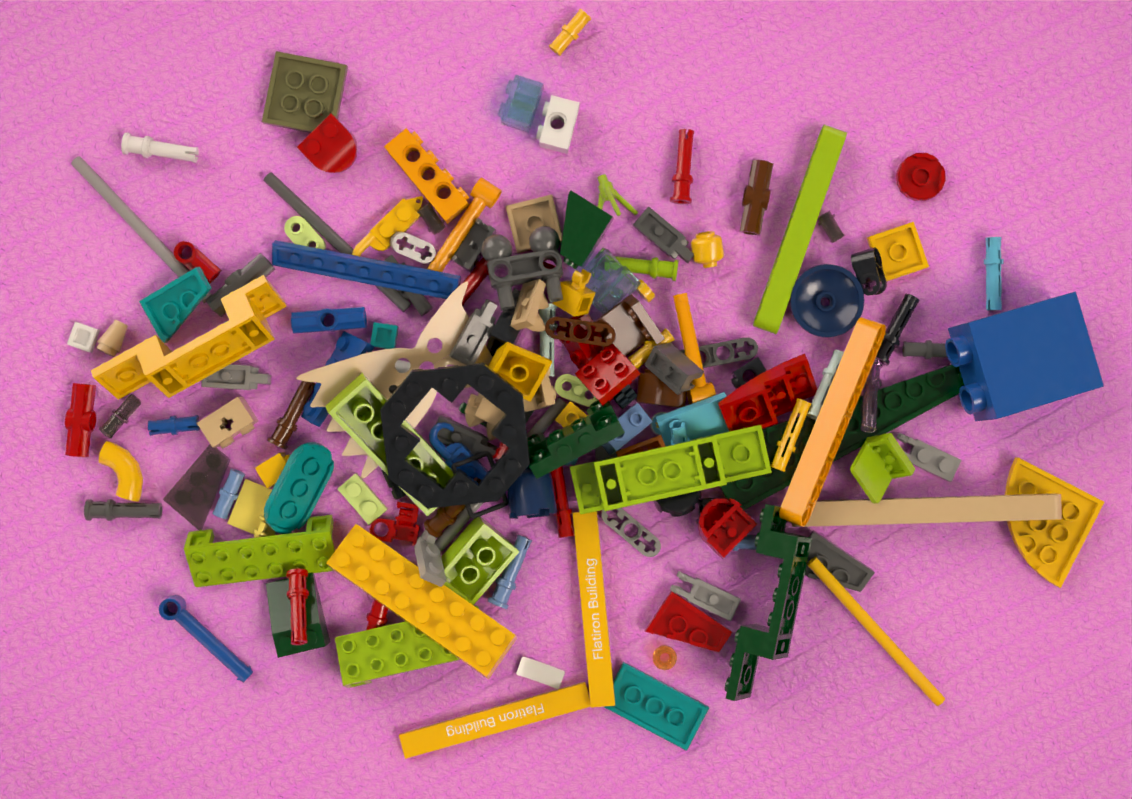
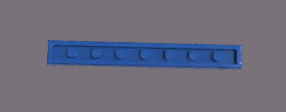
[272,240,461,299]

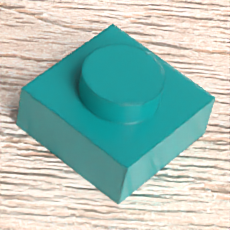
[370,322,399,349]

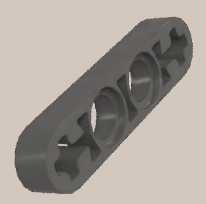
[680,338,758,368]

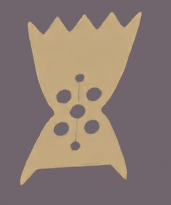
[296,281,493,479]

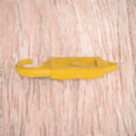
[352,196,423,256]

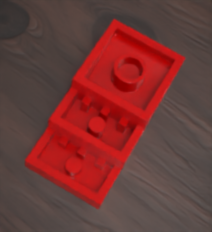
[718,353,817,431]

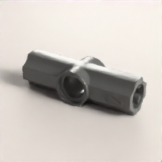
[206,253,275,317]

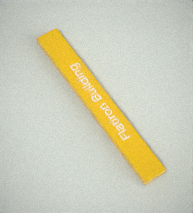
[573,511,615,708]
[399,682,591,759]

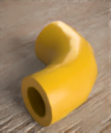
[98,441,143,502]

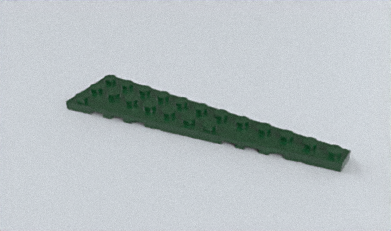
[719,364,964,510]

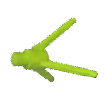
[597,174,638,216]

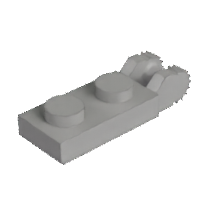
[897,433,961,482]
[670,571,741,621]

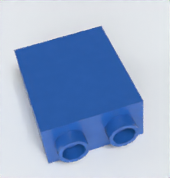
[945,291,1104,422]

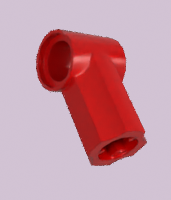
[174,241,222,284]

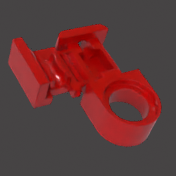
[370,501,420,546]

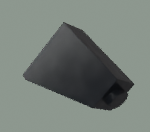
[487,288,523,357]

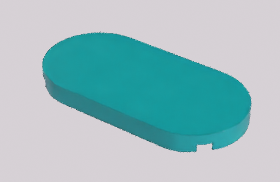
[264,442,334,534]

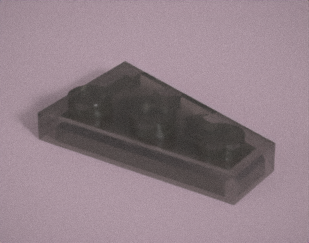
[163,444,231,531]

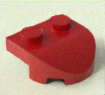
[297,113,357,173]
[698,498,757,559]

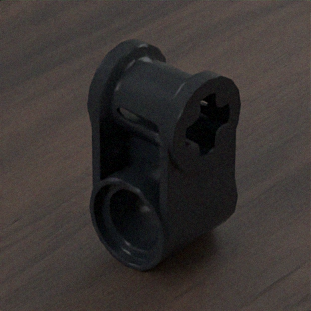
[851,247,887,296]

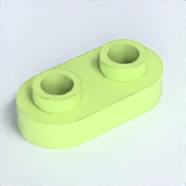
[284,216,326,250]
[555,374,598,407]

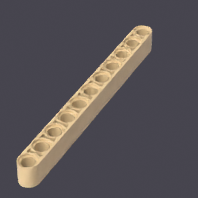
[792,494,1062,527]

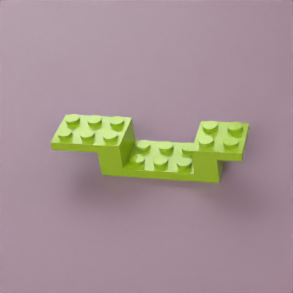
[570,425,772,515]

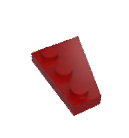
[644,591,733,652]

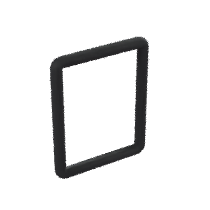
[451,451,508,519]

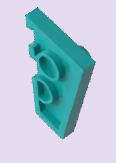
[139,267,212,343]

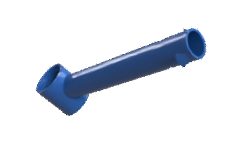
[159,595,253,683]

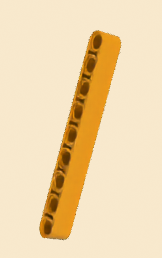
[779,317,886,527]

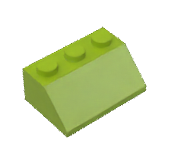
[441,517,519,605]

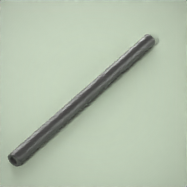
[263,172,411,312]

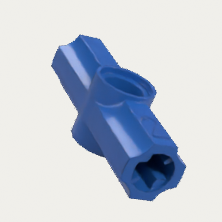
[291,307,367,334]

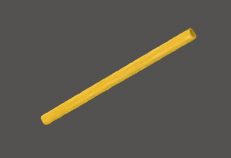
[807,557,945,706]

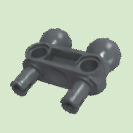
[481,226,563,311]

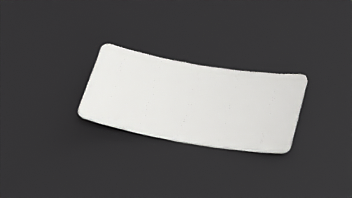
[516,657,565,689]

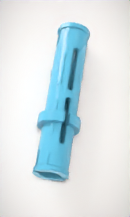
[984,237,1004,310]

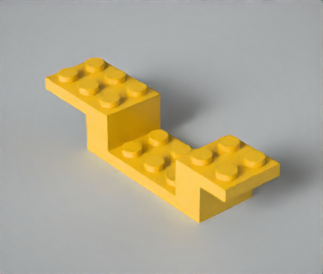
[91,275,287,400]

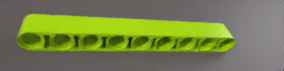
[753,124,847,334]

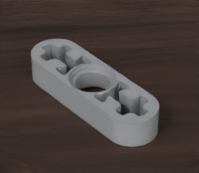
[601,508,661,557]

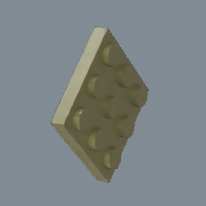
[262,51,348,133]

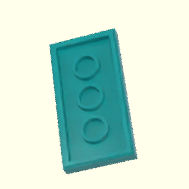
[604,661,709,751]

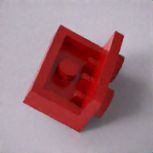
[556,314,607,369]

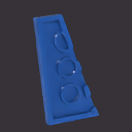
[301,331,375,427]

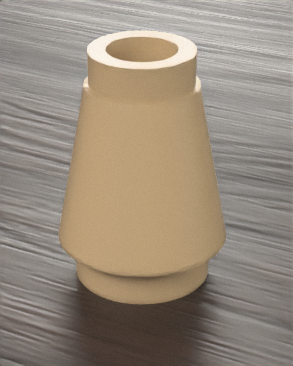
[96,320,128,357]

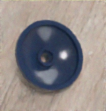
[790,264,864,338]

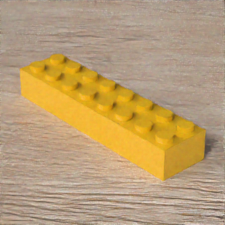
[326,524,517,680]

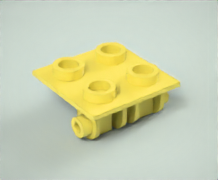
[227,479,276,538]

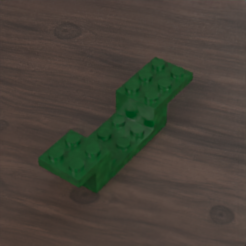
[725,504,812,701]

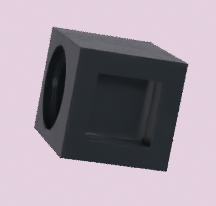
[731,357,767,389]

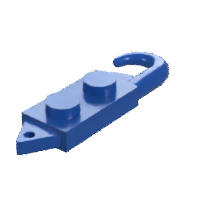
[429,422,489,480]

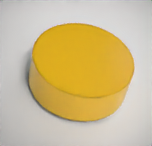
[633,279,655,303]

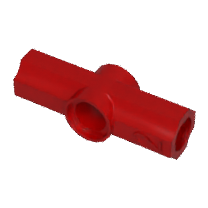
[65,383,97,457]

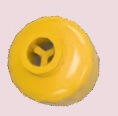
[691,231,724,268]

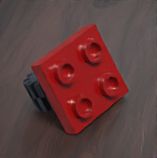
[575,343,640,409]

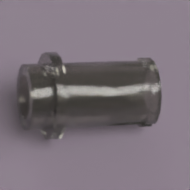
[417,202,445,235]
[818,211,845,243]

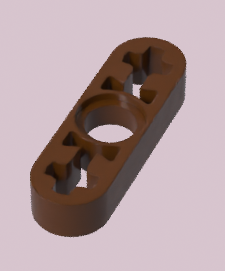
[545,317,616,346]

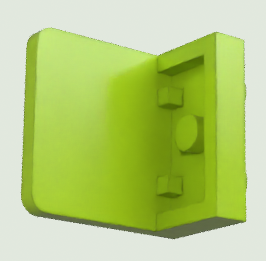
[850,433,915,504]

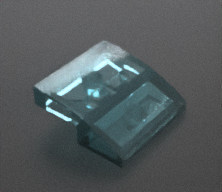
[584,248,641,314]

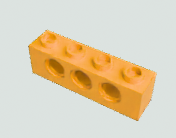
[384,128,470,224]

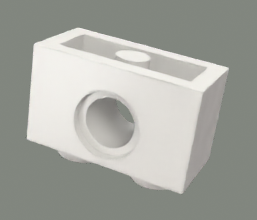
[536,95,580,154]

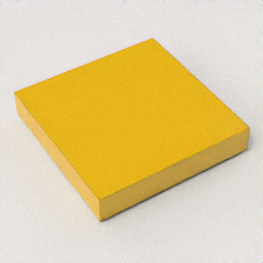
[867,222,929,281]

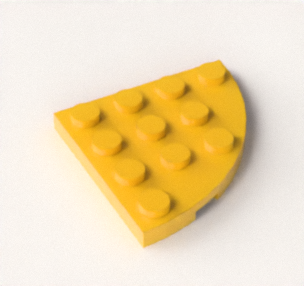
[1005,457,1104,588]

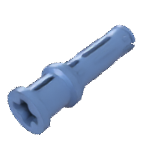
[487,535,532,609]

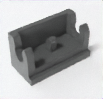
[450,218,497,273]
[645,342,704,395]

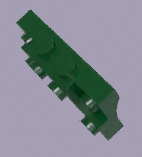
[527,401,625,479]

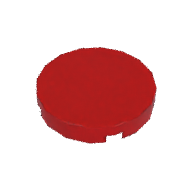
[896,153,946,201]

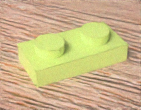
[338,473,388,525]

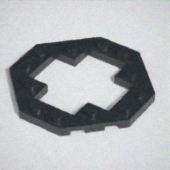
[380,363,530,508]

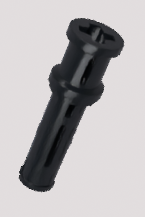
[875,294,920,366]

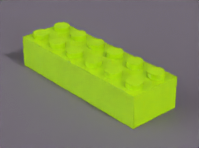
[325,373,453,517]

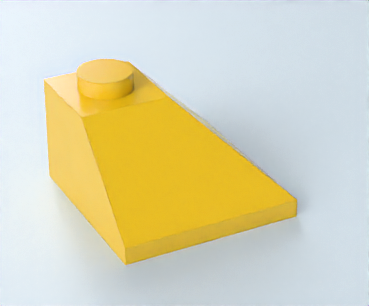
[489,342,552,402]

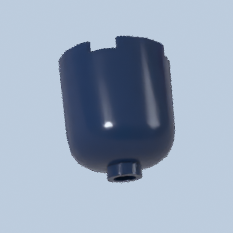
[507,465,557,519]

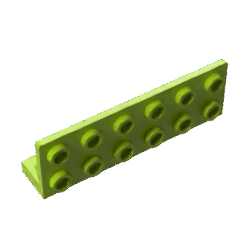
[184,515,335,587]
[335,606,479,688]

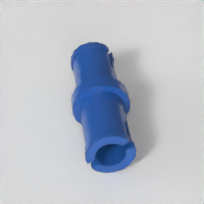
[148,415,200,436]

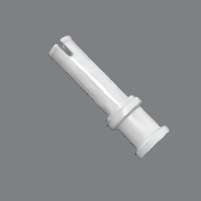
[121,133,199,163]

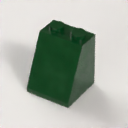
[560,190,614,269]

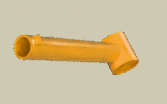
[427,177,502,272]
[673,293,716,404]

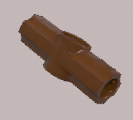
[739,160,774,236]

